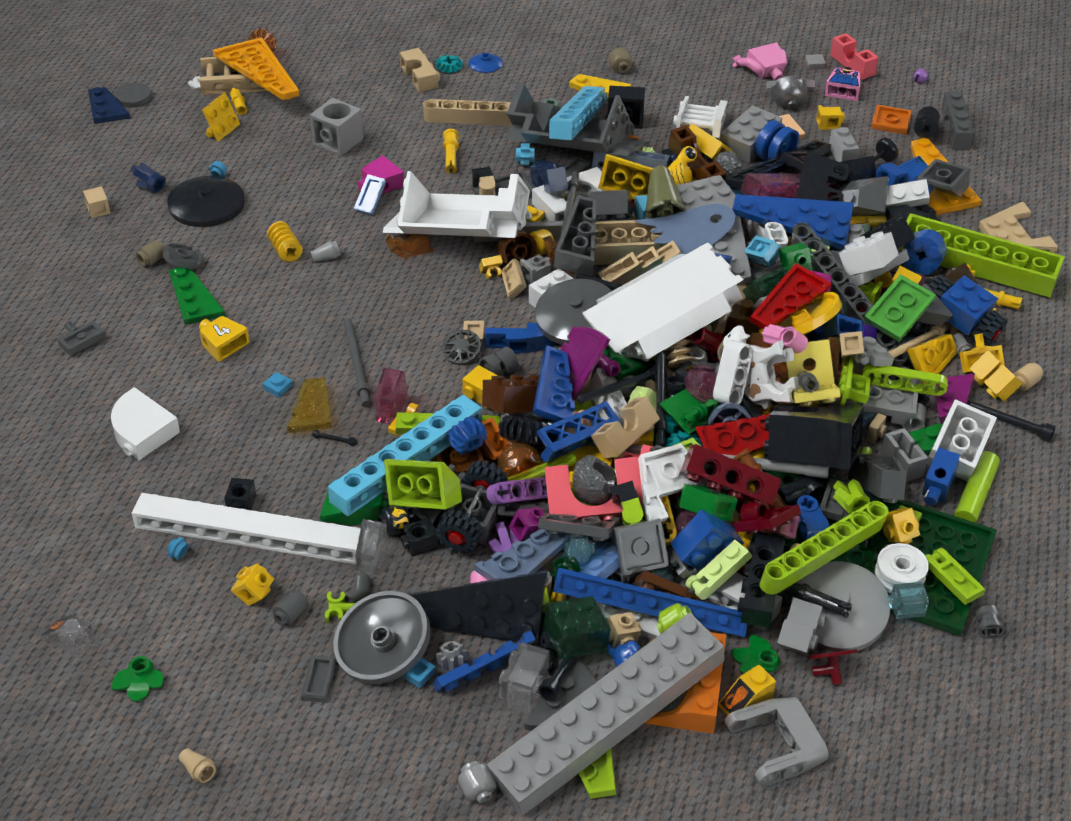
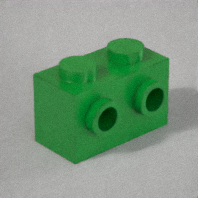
[779,243,814,277]

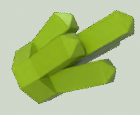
[833,479,870,514]

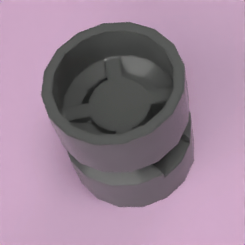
[479,347,519,376]

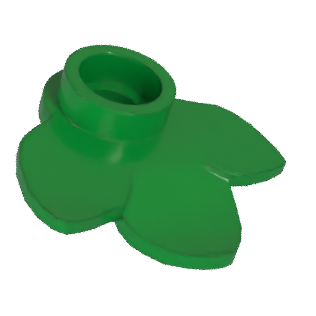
[731,635,780,674]
[112,656,163,702]

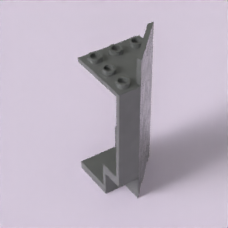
[507,83,648,156]

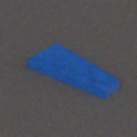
[532,345,577,429]

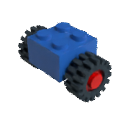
[929,274,1008,346]

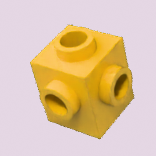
[883,508,920,544]
[231,563,274,606]

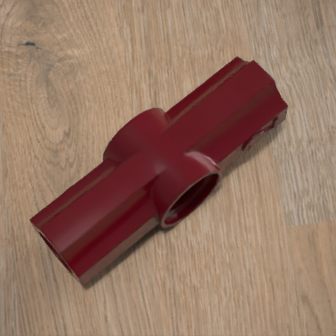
[690,327,724,361]

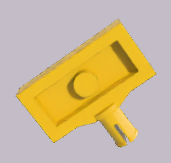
[959,333,1005,373]

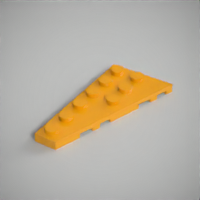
[213,37,299,100]
[910,138,982,215]

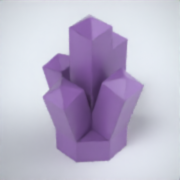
[488,522,518,554]

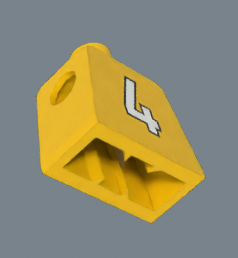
[199,316,250,362]

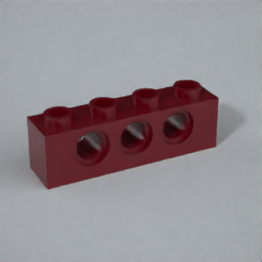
[680,444,782,507]

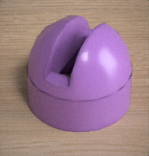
[913,68,929,83]

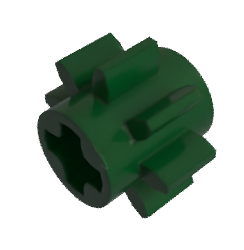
[551,556,582,580]

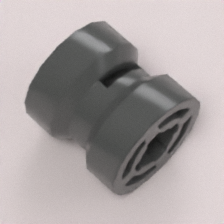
[976,605,1005,639]

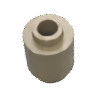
[135,240,165,267]

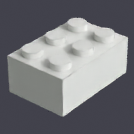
[927,399,997,481]

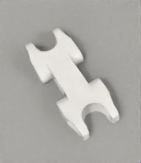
[747,220,788,263]

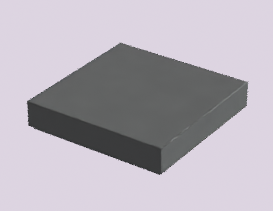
[613,518,669,576]

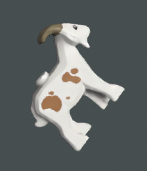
[717,326,800,409]

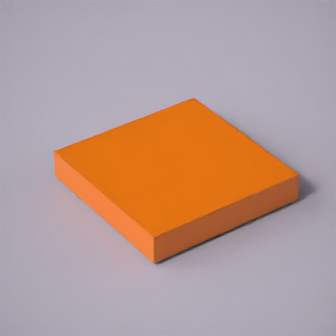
[871,105,912,135]

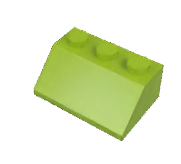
[384,459,462,509]

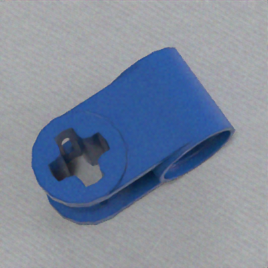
[797,495,829,541]

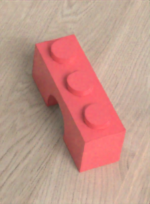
[830,33,879,80]

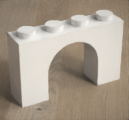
[532,167,605,222]

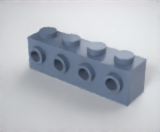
[592,151,670,171]

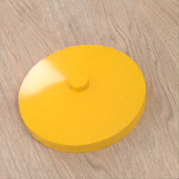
[759,292,842,338]

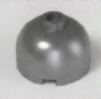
[772,75,807,109]

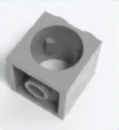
[310,98,364,156]

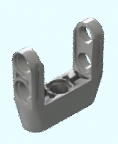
[725,697,829,787]

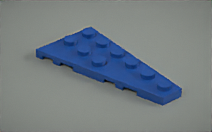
[732,194,854,250]

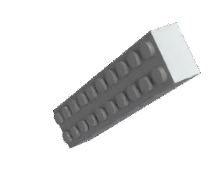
[487,613,724,816]

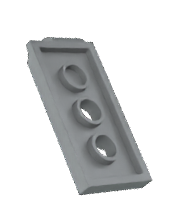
[827,370,926,432]

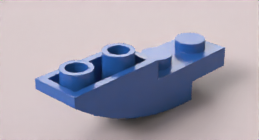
[485,323,557,354]

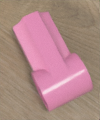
[762,324,808,353]

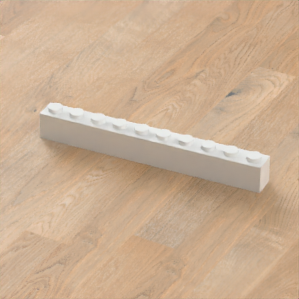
[132,493,366,565]

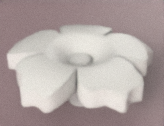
[188,76,201,90]

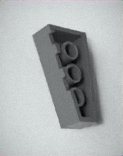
[554,195,596,276]
[848,453,907,503]

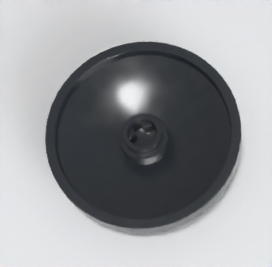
[167,176,245,227]

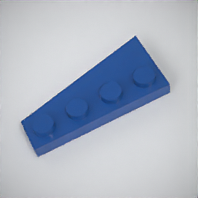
[433,631,535,693]

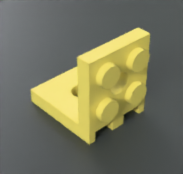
[784,339,841,406]

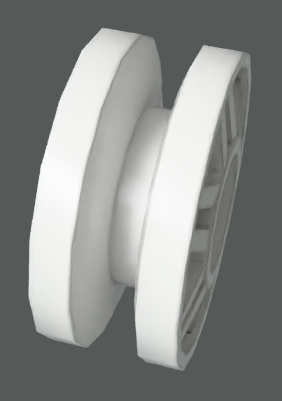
[875,543,928,596]

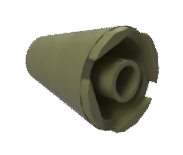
[645,165,684,219]

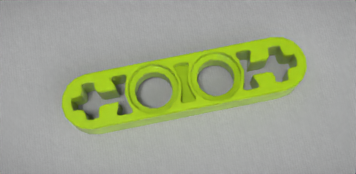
[862,364,948,396]

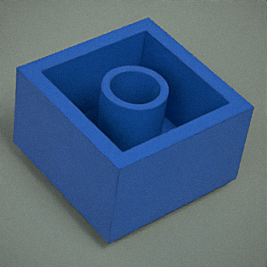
[670,509,744,571]

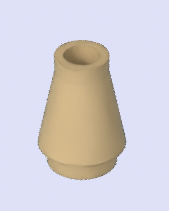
[179,748,216,783]

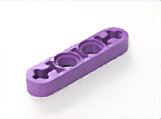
[486,477,548,505]

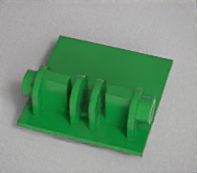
[659,387,718,435]

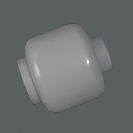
[458,761,497,803]

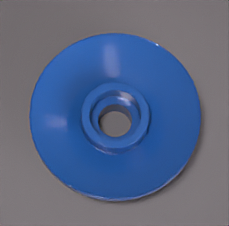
[469,53,503,73]

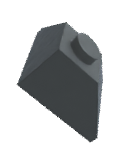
[917,159,970,197]
[841,176,888,216]

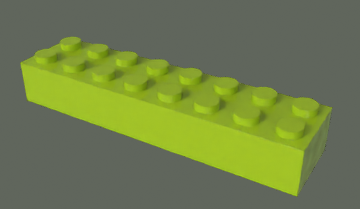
[897,213,1065,298]

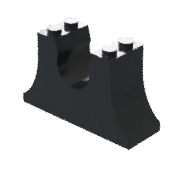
[764,402,864,470]

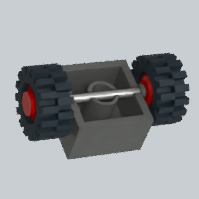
[436,460,508,554]

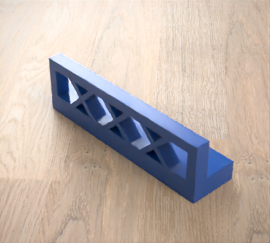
[537,401,621,463]

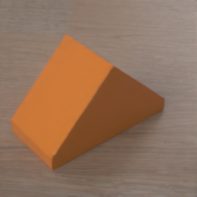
[480,417,515,460]

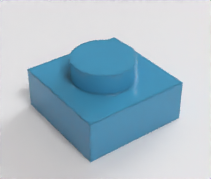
[262,372,293,397]
[401,658,436,688]

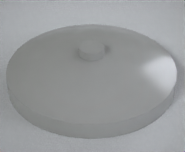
[791,561,890,652]

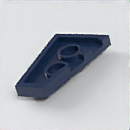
[88,87,130,124]

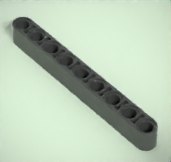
[791,222,909,368]

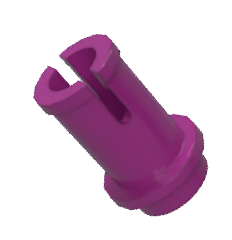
[596,353,620,377]

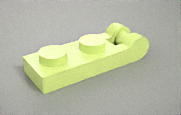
[686,540,753,600]

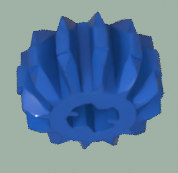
[448,417,487,455]

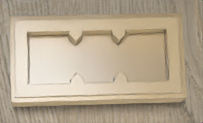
[501,259,527,299]

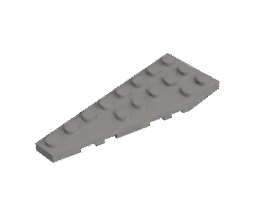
[676,175,751,286]

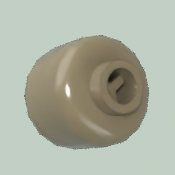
[609,47,633,73]

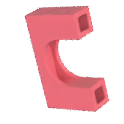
[545,457,645,521]

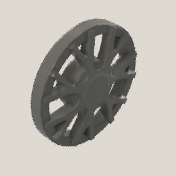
[442,330,482,365]

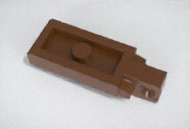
[634,571,701,601]

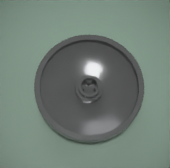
[535,279,612,345]
[333,591,430,684]

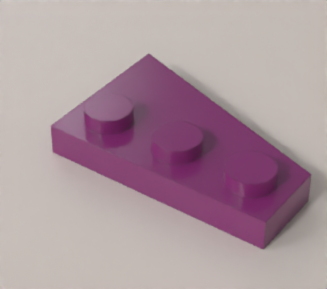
[934,374,975,424]

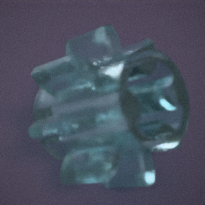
[564,535,595,563]

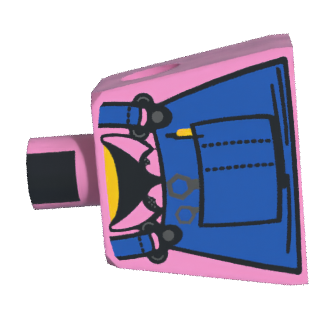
[825,67,860,101]

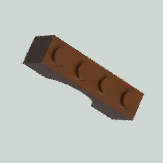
[668,125,726,181]

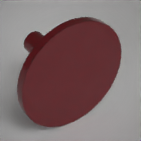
[807,649,858,685]

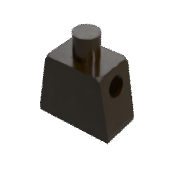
[723,299,763,347]

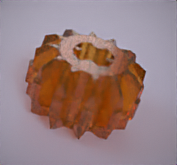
[248,27,277,53]

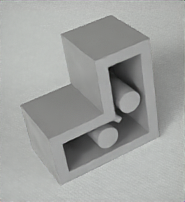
[777,597,826,656]

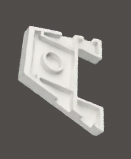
[638,444,726,522]

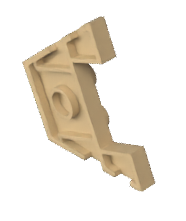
[978,202,1058,252]

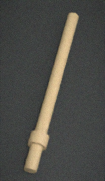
[888,323,951,358]

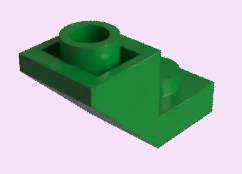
[678,484,738,521]

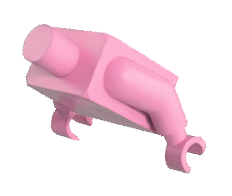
[732,42,787,81]

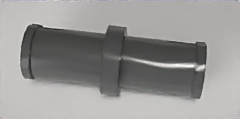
[797,371,819,392]

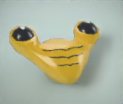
[668,146,697,185]

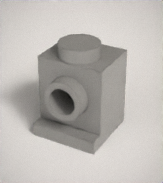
[520,255,552,284]

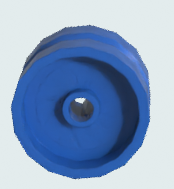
[754,120,799,160]

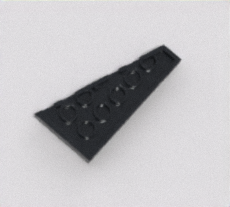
[408,570,548,644]

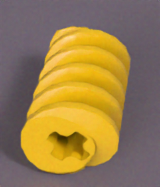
[267,221,303,262]

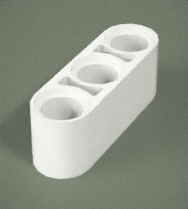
[713,340,753,404]

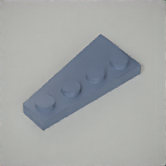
[474,529,573,580]

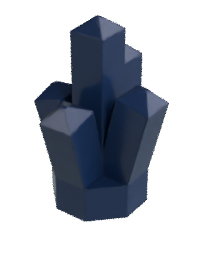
[130,163,166,193]

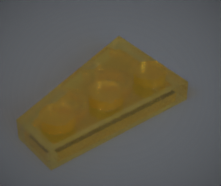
[287,377,332,433]

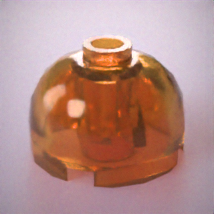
[497,441,544,477]

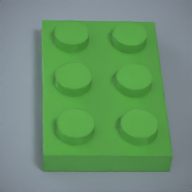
[864,274,936,342]

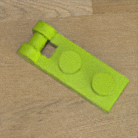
[925,548,985,605]

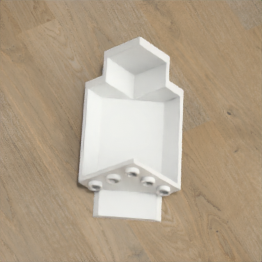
[383,171,532,238]
[583,242,744,359]

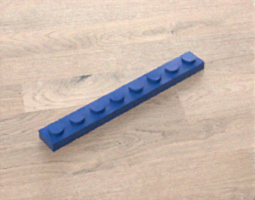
[553,568,748,637]

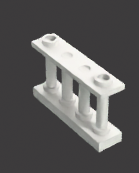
[673,96,728,138]

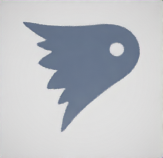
[636,204,735,254]

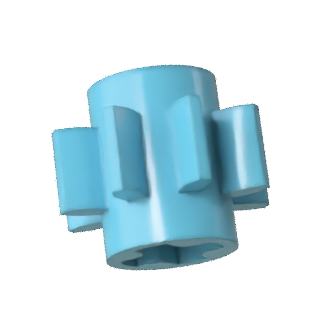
[516,143,534,166]

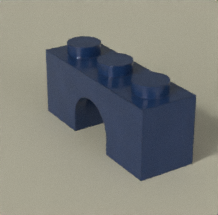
[529,160,568,193]

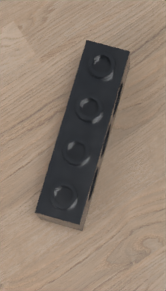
[737,533,785,628]

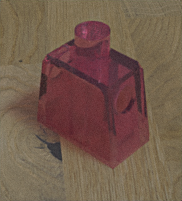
[374,368,408,423]

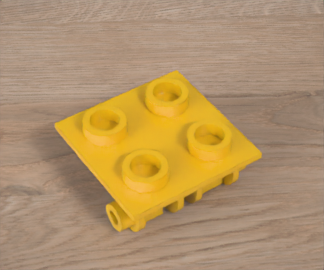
[202,92,240,142]

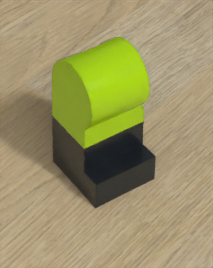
[610,481,643,525]

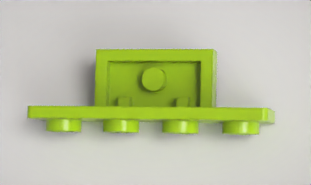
[838,355,871,406]

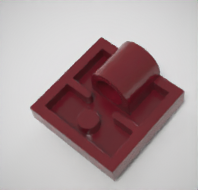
[734,501,801,534]

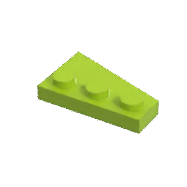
[578,748,617,799]

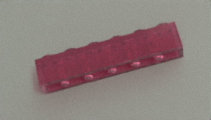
[740,173,840,198]

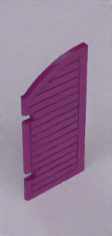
[560,326,611,402]

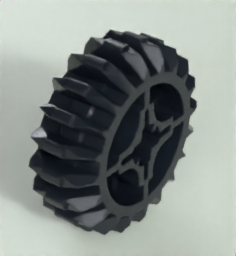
[499,413,559,445]

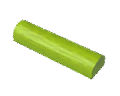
[954,451,1000,523]

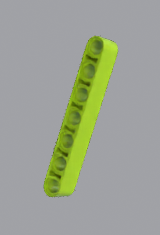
[759,501,888,595]

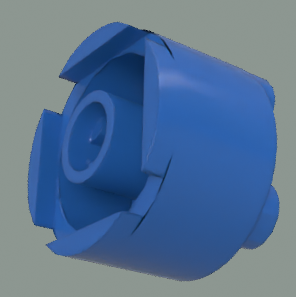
[903,229,947,275]

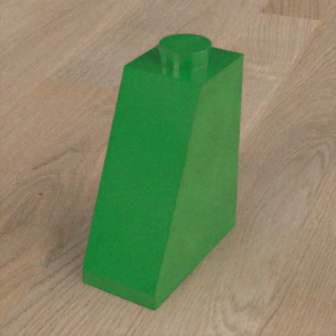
[320,482,389,526]

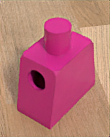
[357,156,404,194]

